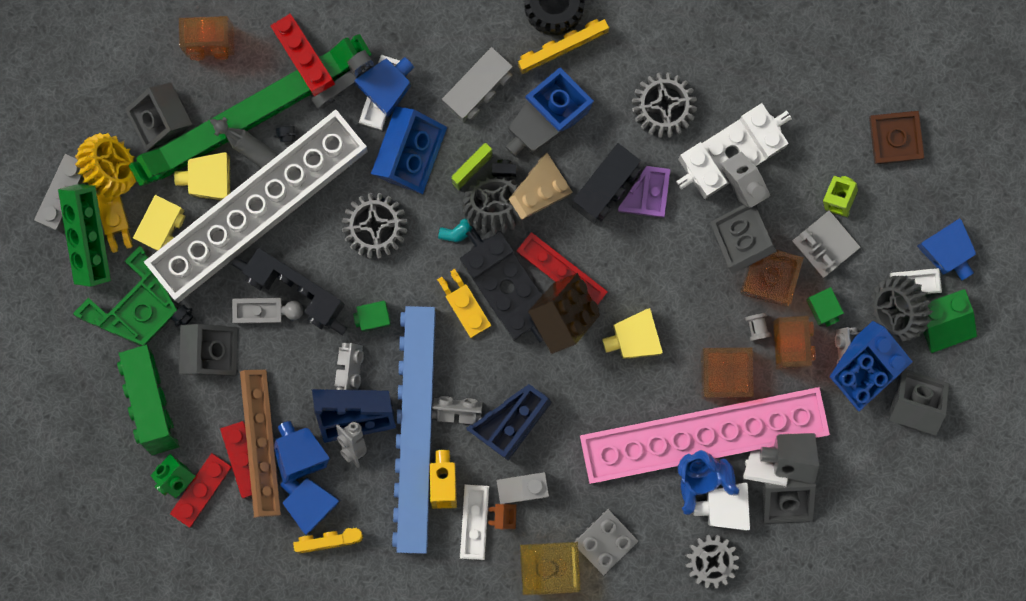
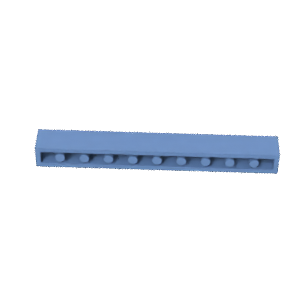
[392,306,436,553]

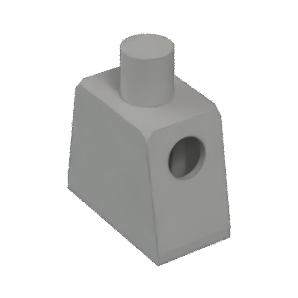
[721,152,770,208]

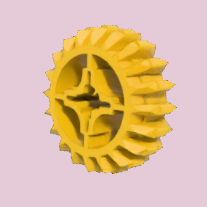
[75,133,136,198]

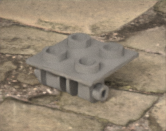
[792,210,860,278]
[573,509,639,576]

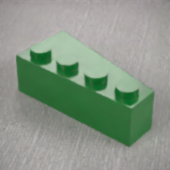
[117,345,180,456]

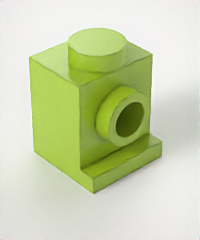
[823,176,858,218]

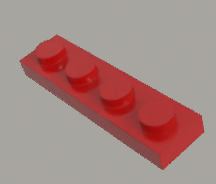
[270,13,335,97]
[516,232,608,305]

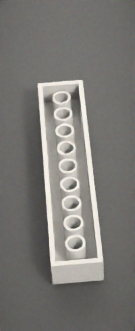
[144,110,368,303]

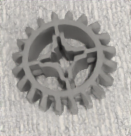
[632,73,697,138]
[342,193,408,259]

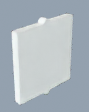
[744,449,788,486]

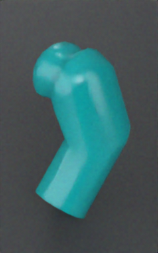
[438,219,473,243]

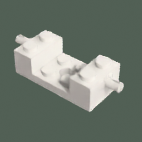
[676,103,792,199]

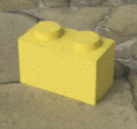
[133,195,185,251]

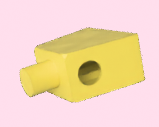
[174,153,230,201]
[602,308,663,359]

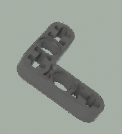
[311,50,374,110]

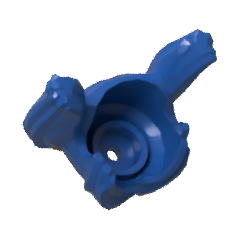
[678,450,739,515]

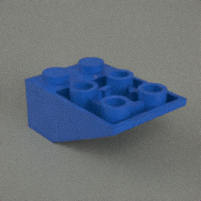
[829,321,913,411]

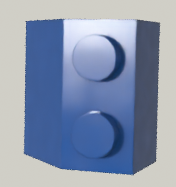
[525,67,594,132]

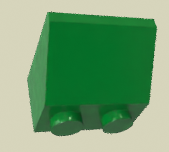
[923,289,977,353]

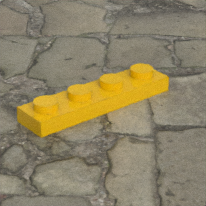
[518,19,609,74]

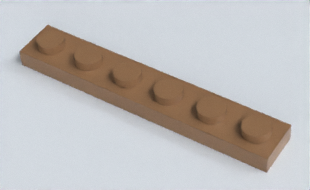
[240,370,281,518]

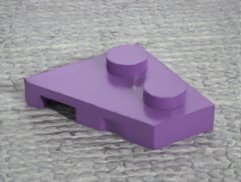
[618,166,670,218]

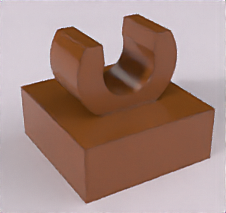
[488,504,516,529]

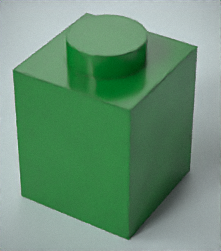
[806,287,844,327]
[353,300,391,332]

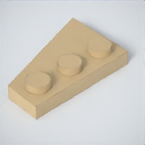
[509,153,573,219]

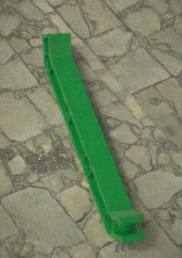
[129,34,372,186]

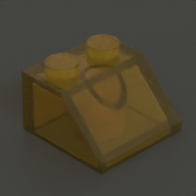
[520,542,581,595]

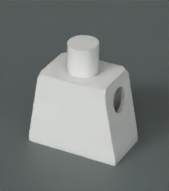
[693,483,750,530]

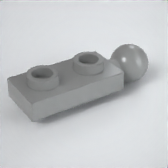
[232,298,304,324]

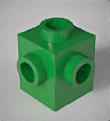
[150,454,196,498]

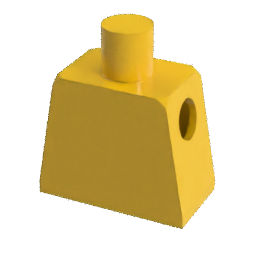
[430,450,457,509]

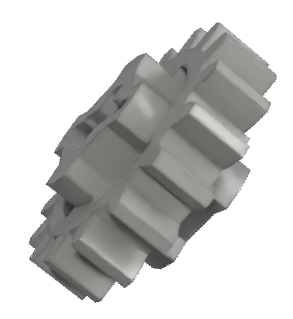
[685,535,739,588]

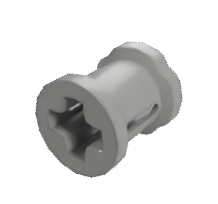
[745,313,771,341]

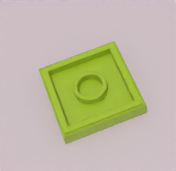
[451,143,493,190]

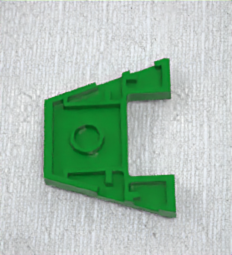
[73,246,177,346]

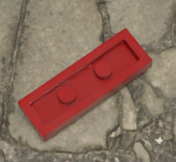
[220,421,252,498]
[170,453,232,528]

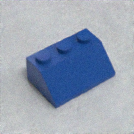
[371,106,447,194]

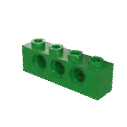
[58,184,111,287]

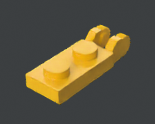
[96,192,133,253]
[437,269,491,338]
[293,527,363,554]

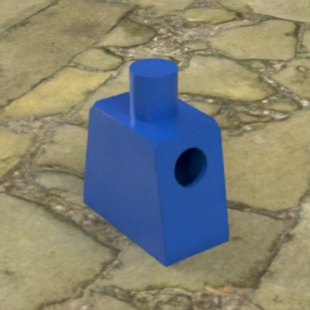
[354,57,414,117]
[917,218,976,281]
[274,421,329,484]
[280,478,340,535]

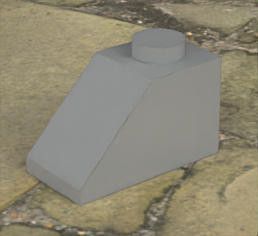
[497,472,549,504]

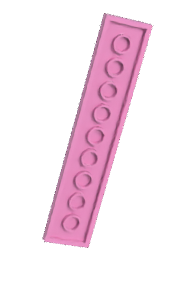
[580,387,830,484]

